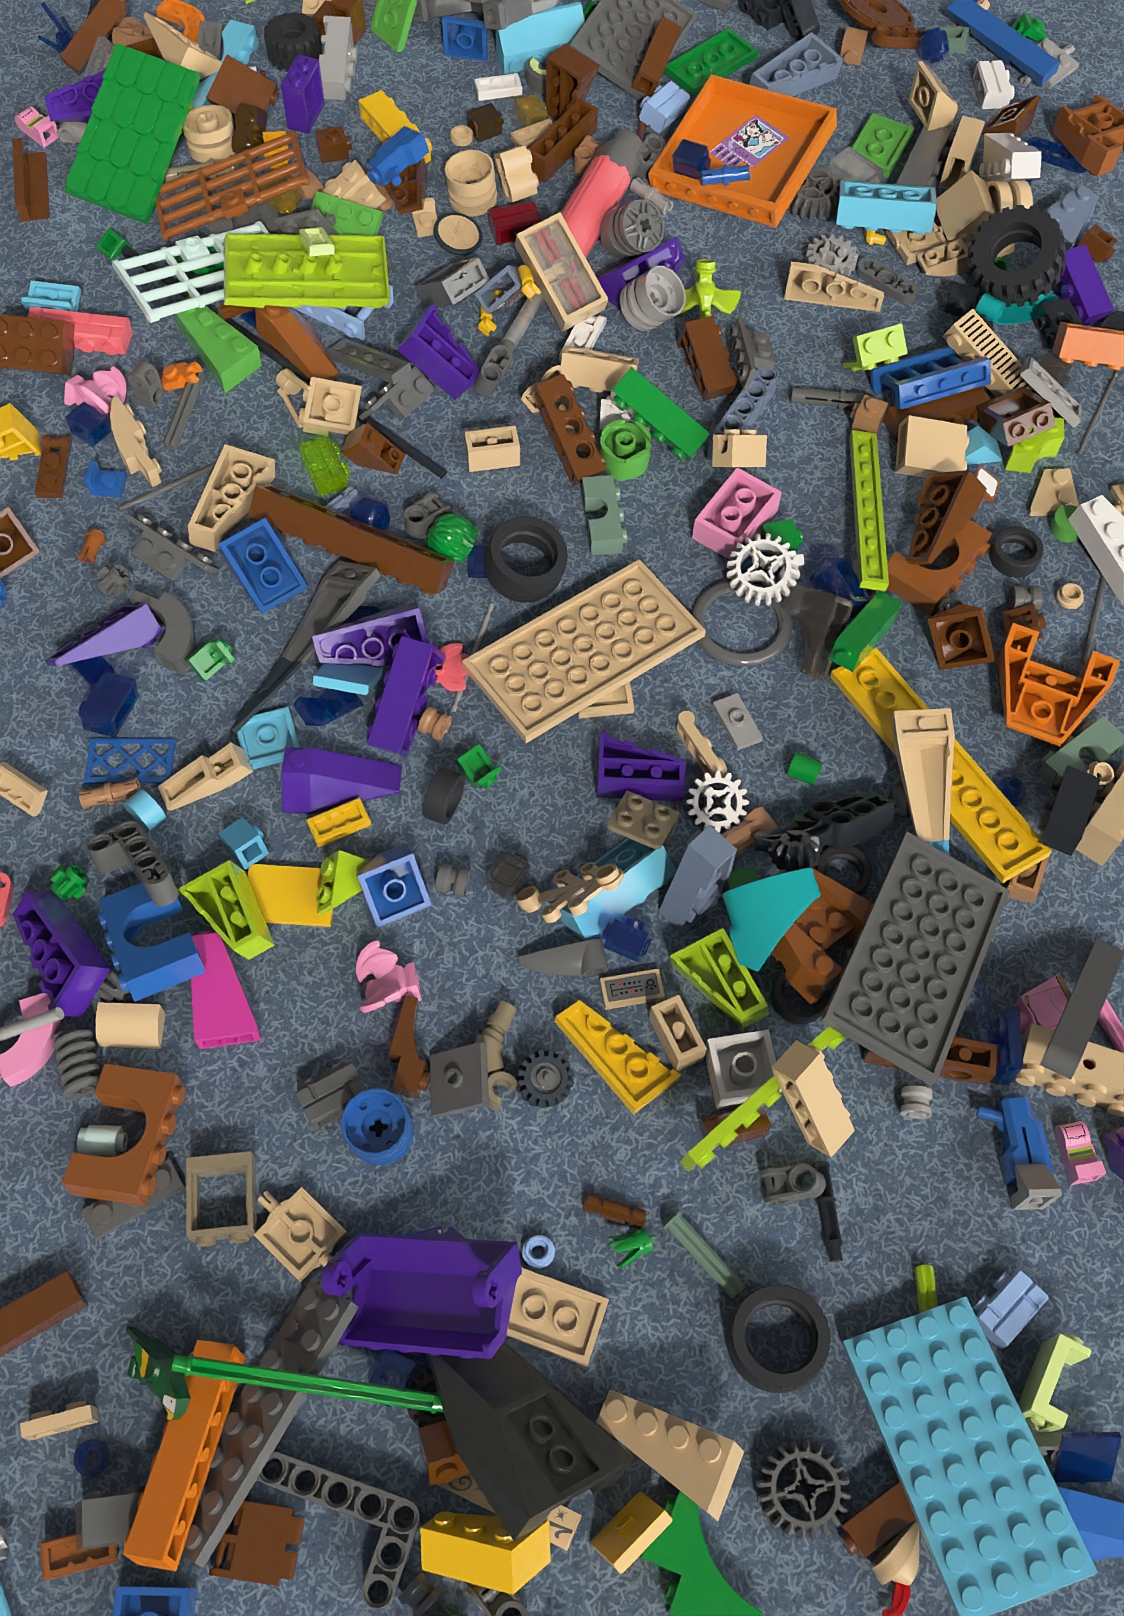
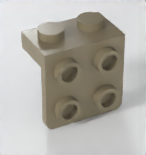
[607,790,680,849]

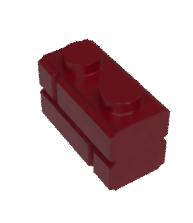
[488,201,542,245]

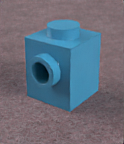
[218,817,269,870]

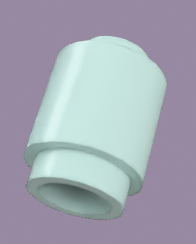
[77,1125,128,1157]

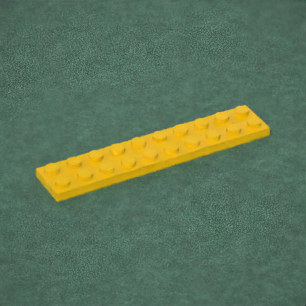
[830,648,1052,883]

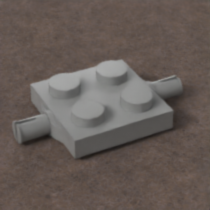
[1020,38,1080,89]

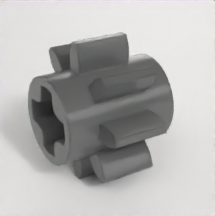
[96,562,131,597]
[98,969,132,1003]

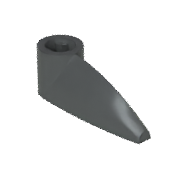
[519,939,609,977]

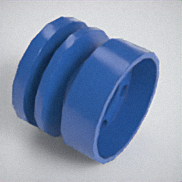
[341,1089,414,1166]

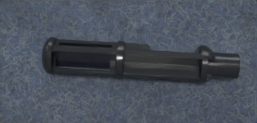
[811,1161,843,1262]

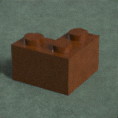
[313,0,366,45]

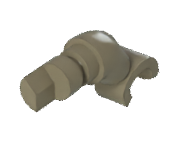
[473,1001,517,1111]

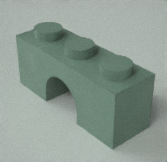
[582,475,627,555]
[1038,716,1124,786]

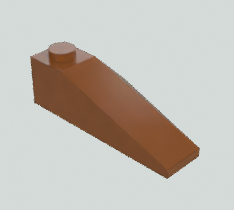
[255,305,339,380]

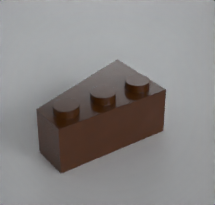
[546,44,599,121]

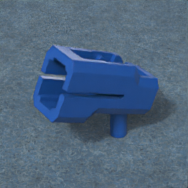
[366,126,429,187]
[976,1093,1054,1185]

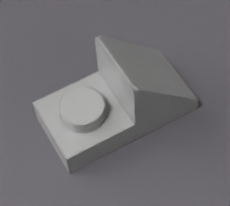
[1010,1164,1062,1210]

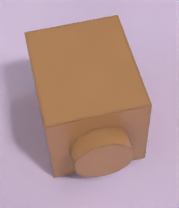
[840,27,868,65]

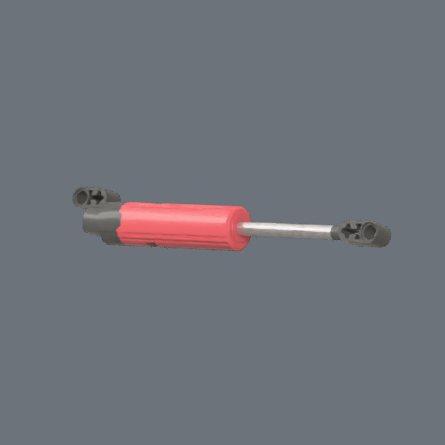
[474,129,665,396]

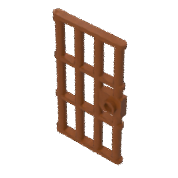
[155,130,310,242]

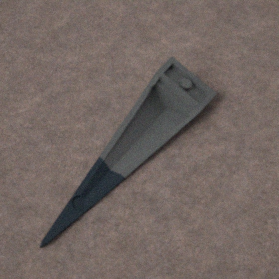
[232,561,381,734]

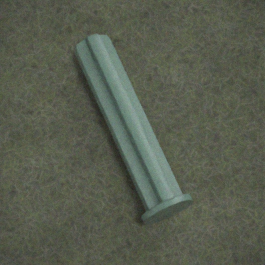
[663,1210,745,1298]

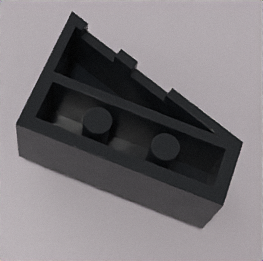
[1036,765,1101,856]

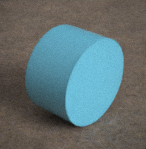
[123,789,166,832]

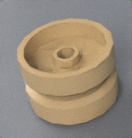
[182,105,235,163]
[986,180,1033,214]

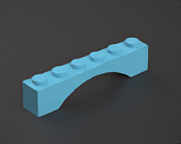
[192,20,259,108]

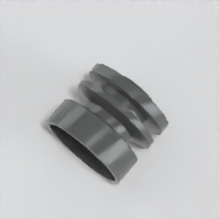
[600,199,664,259]

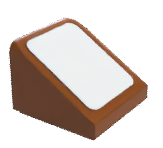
[975,466,1000,502]

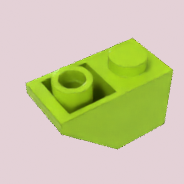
[316,850,370,915]

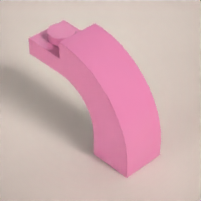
[0,993,61,1087]

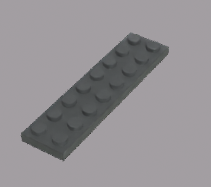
[182,1281,359,1568]

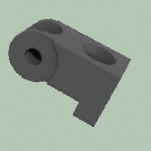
[128,361,165,410]

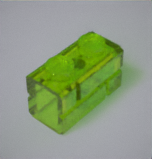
[299,435,351,497]

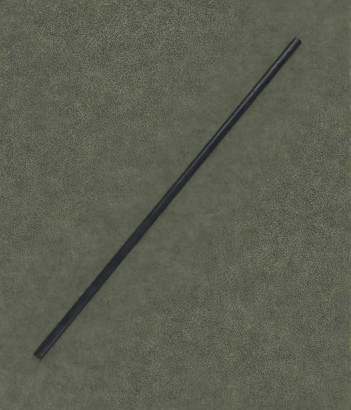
[121,245,447,479]

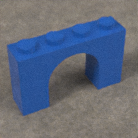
[97,883,206,1001]

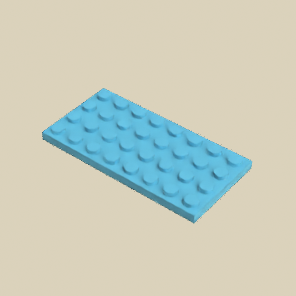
[842,1297,1098,1616]

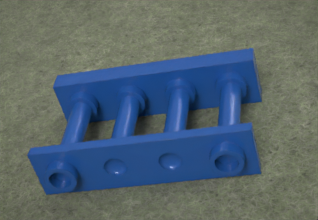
[870,346,991,410]

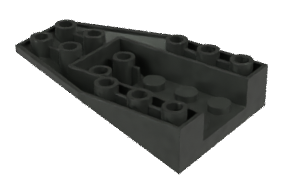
[427,1342,635,1541]

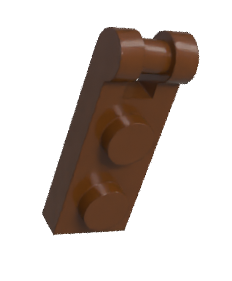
[34,435,72,498]

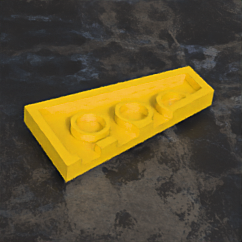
[554,1000,682,1115]

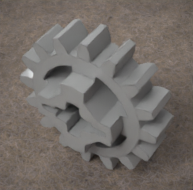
[805,234,858,277]

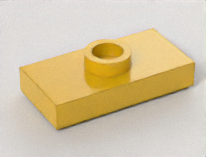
[306,798,371,847]

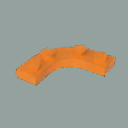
[156,0,205,44]

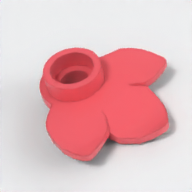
[435,643,471,691]

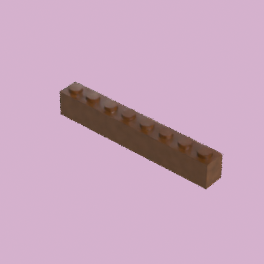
[248,483,454,595]

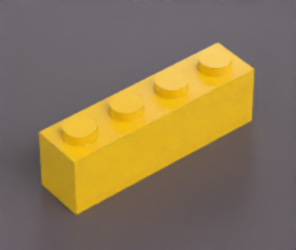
[358,90,432,163]

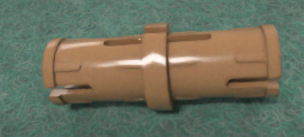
[79,778,141,809]

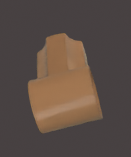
[721,806,778,857]

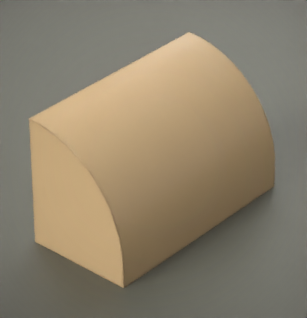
[96,1002,166,1049]

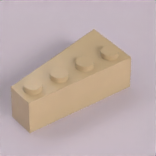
[188,444,275,552]
[1076,761,1124,866]

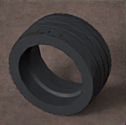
[484,516,568,603]
[727,1284,831,1393]

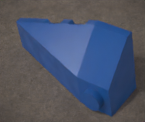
[1057,1487,1124,1561]

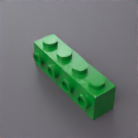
[610,367,710,462]

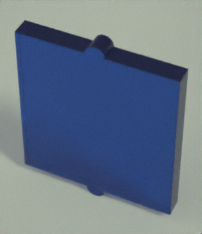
[1053,1430,1122,1485]

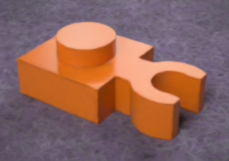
[160,362,203,391]

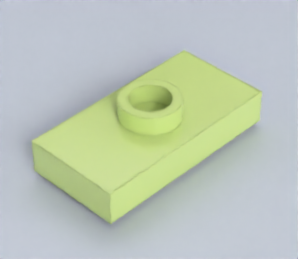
[299,227,335,256]

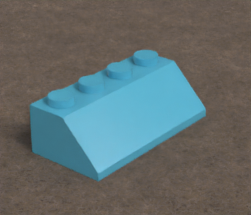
[496,2,585,74]
[836,180,937,235]
[545,838,676,941]

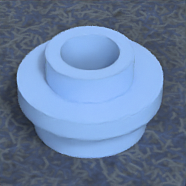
[522,1235,555,1269]

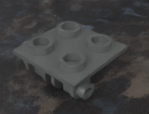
[274,209,339,235]

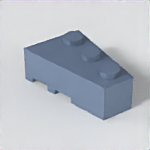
[1046,184,1099,250]

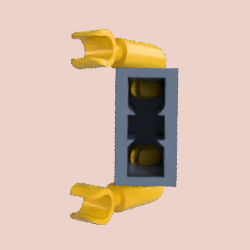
[474,265,541,337]

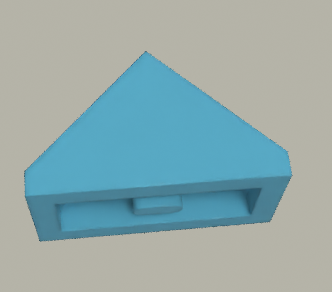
[965,426,1003,465]

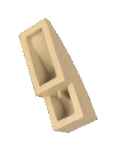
[158,743,253,811]

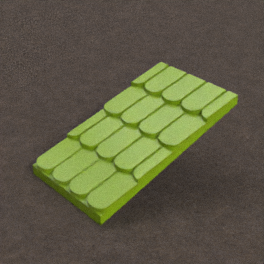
[223,234,390,308]

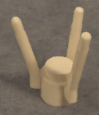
[276,369,311,428]

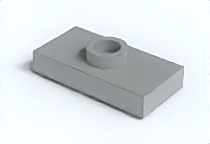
[712,693,763,751]

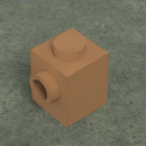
[850,395,888,433]

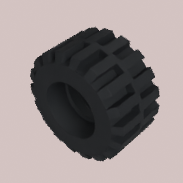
[264,12,323,72]

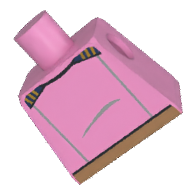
[1005,974,1071,1035]

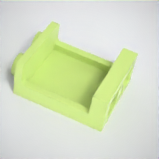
[1018,1333,1092,1433]

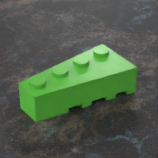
[174,295,262,393]

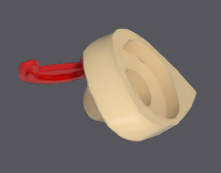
[870,1519,920,1616]

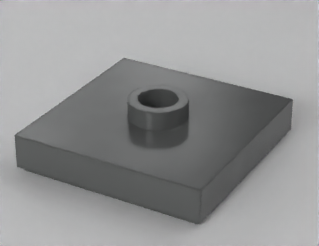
[430,1042,489,1117]

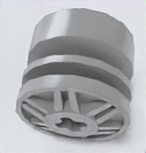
[620,266,686,331]

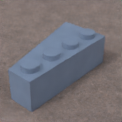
[749,32,844,97]
[659,825,737,935]

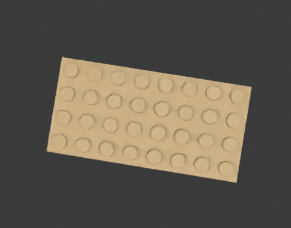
[462,559,705,743]

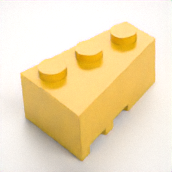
[0,403,42,461]
[420,1512,551,1595]

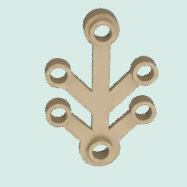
[516,862,624,923]

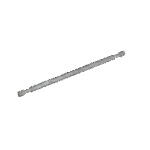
[450,603,494,712]

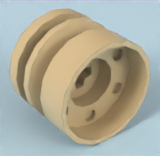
[444,150,498,217]

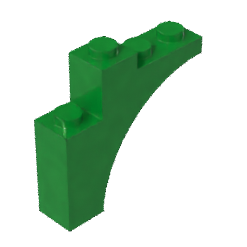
[639,1489,763,1616]

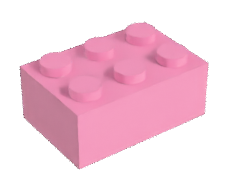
[692,468,782,560]

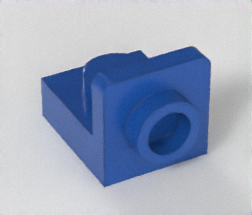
[83,461,127,498]

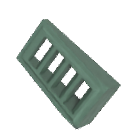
[922,27,969,54]

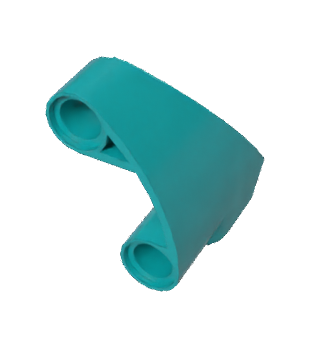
[975,268,1060,325]
[722,868,821,971]

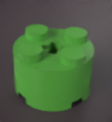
[599,419,651,481]

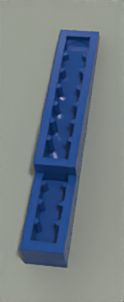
[946,0,1060,87]

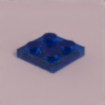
[988,1006,1023,1085]

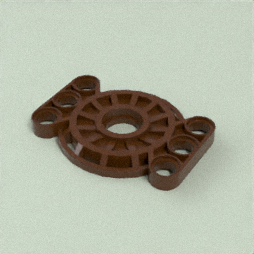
[839,0,925,49]

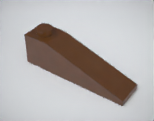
[384,157,428,215]
[907,470,987,564]

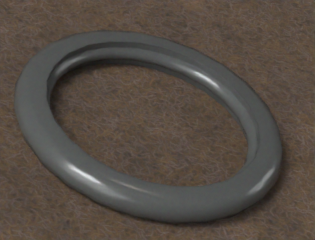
[691,580,793,667]

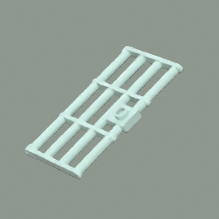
[112,221,270,323]

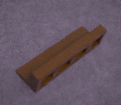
[12,137,50,222]

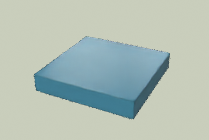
[313,663,382,695]
[234,707,300,769]

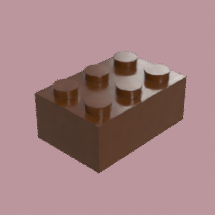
[0,314,74,376]

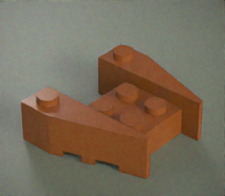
[1052,94,1124,177]
[772,868,872,1005]

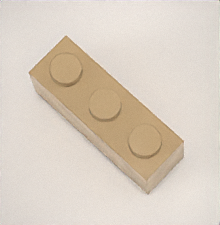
[561,346,639,392]

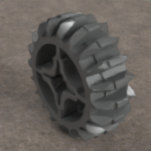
[786,165,840,221]
[756,1440,851,1542]

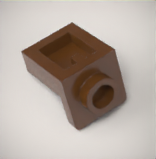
[1002,604,1046,639]

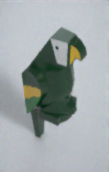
[126,1326,191,1421]

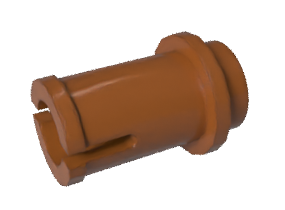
[77,529,105,564]

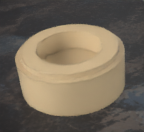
[450,125,473,146]

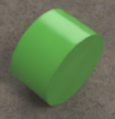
[1050,505,1080,542]

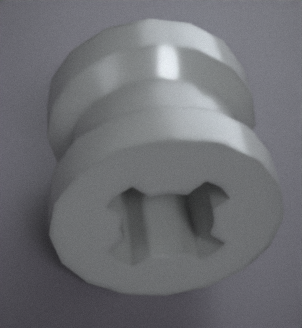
[900,1086,933,1119]

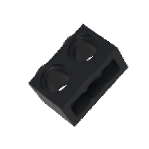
[740,0,786,31]

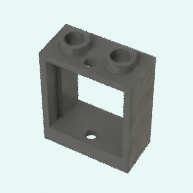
[415,258,490,308]

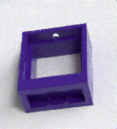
[281,54,325,134]

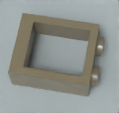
[186,1151,258,1247]

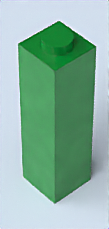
[829,590,903,672]

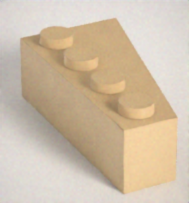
[596,1389,744,1521]

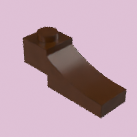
[389,995,431,1099]

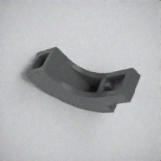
[129,590,196,675]

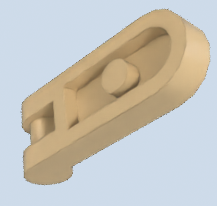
[676,711,727,784]

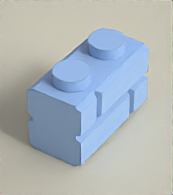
[639,81,690,134]
[972,1269,1049,1350]

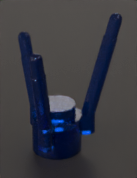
[38,2,75,53]

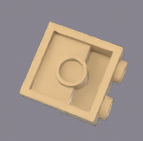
[322,160,386,209]
[299,377,362,436]

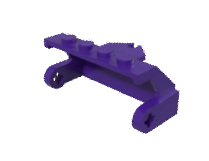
[322,1226,522,1359]

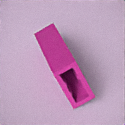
[191,931,261,1049]

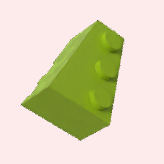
[178,860,275,960]
[670,928,768,1029]

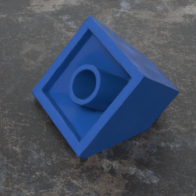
[442,15,488,62]
[356,843,432,928]

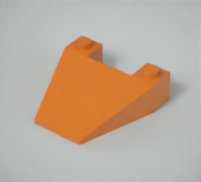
[997,623,1120,746]

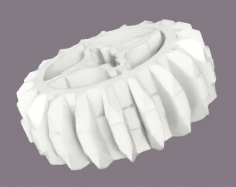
[727,533,800,606]

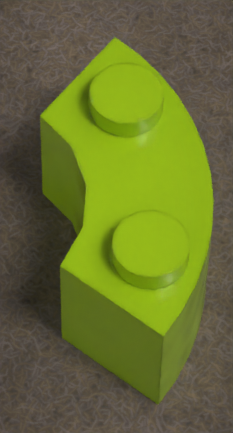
[1005,418,1064,473]

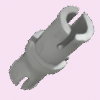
[630,177,674,215]

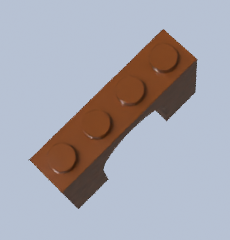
[887,520,992,615]
[62,1064,185,1206]

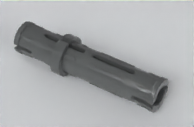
[791,387,868,410]

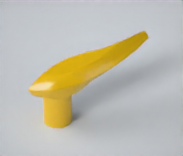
[864,229,886,245]

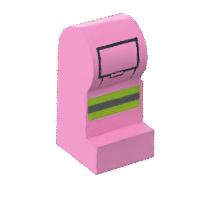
[15,106,59,148]
[1054,1121,1106,1185]

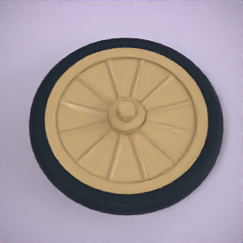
[433,213,483,256]

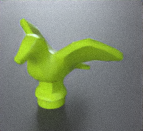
[679,259,741,319]

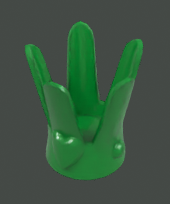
[607,1227,657,1269]

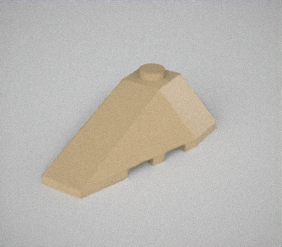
[144,12,223,79]

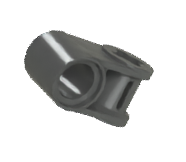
[404,492,454,539]
[760,1163,826,1206]
[465,1585,528,1616]

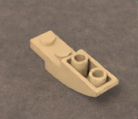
[916,238,1015,277]
[110,396,162,487]

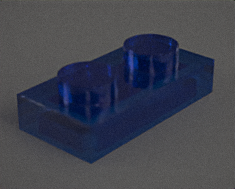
[57,634,115,689]

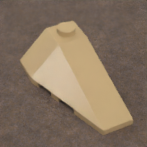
[784,261,884,312]

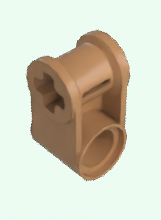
[574,135,606,177]

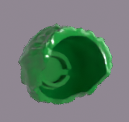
[427,513,479,563]

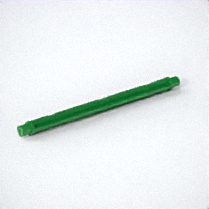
[171,1354,443,1414]

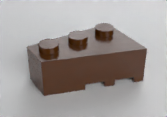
[676,316,737,401]

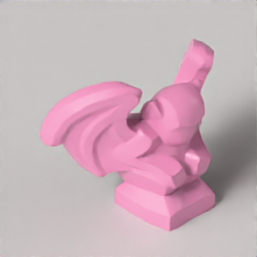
[64,366,126,415]
[356,941,422,1013]

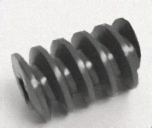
[52,1029,100,1099]

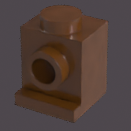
[1077,224,1118,263]

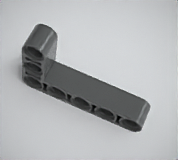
[258,1452,421,1610]

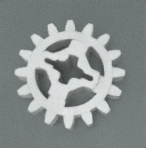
[686,771,749,833]

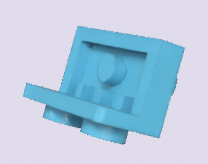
[21,281,82,312]

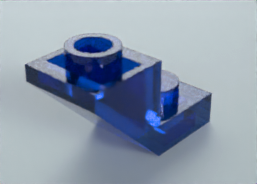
[293,688,363,726]

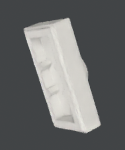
[474,73,522,101]

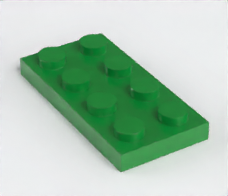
[664,28,758,97]

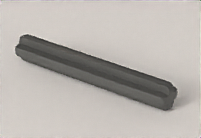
[163,370,205,451]

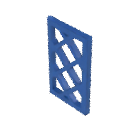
[84,738,177,784]

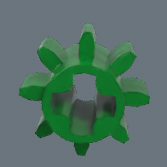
[50,864,88,900]

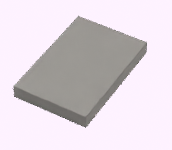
[1020,356,1082,428]

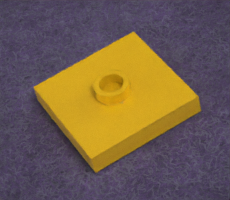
[590,1491,672,1574]

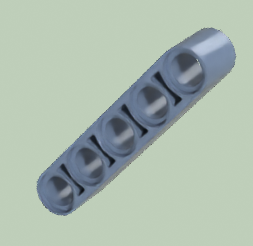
[707,366,779,462]

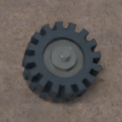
[515,1050,574,1108]

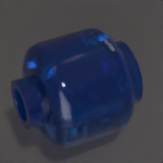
[918,27,950,64]
[350,497,390,530]

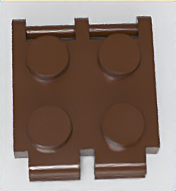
[208,1501,305,1586]

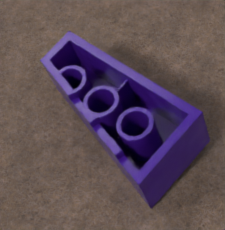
[367,636,446,757]
[13,890,111,1017]

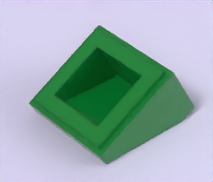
[96,228,133,260]

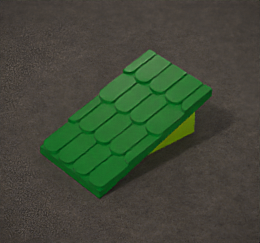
[65,43,200,224]

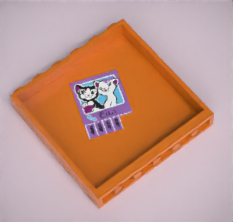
[648,74,837,228]

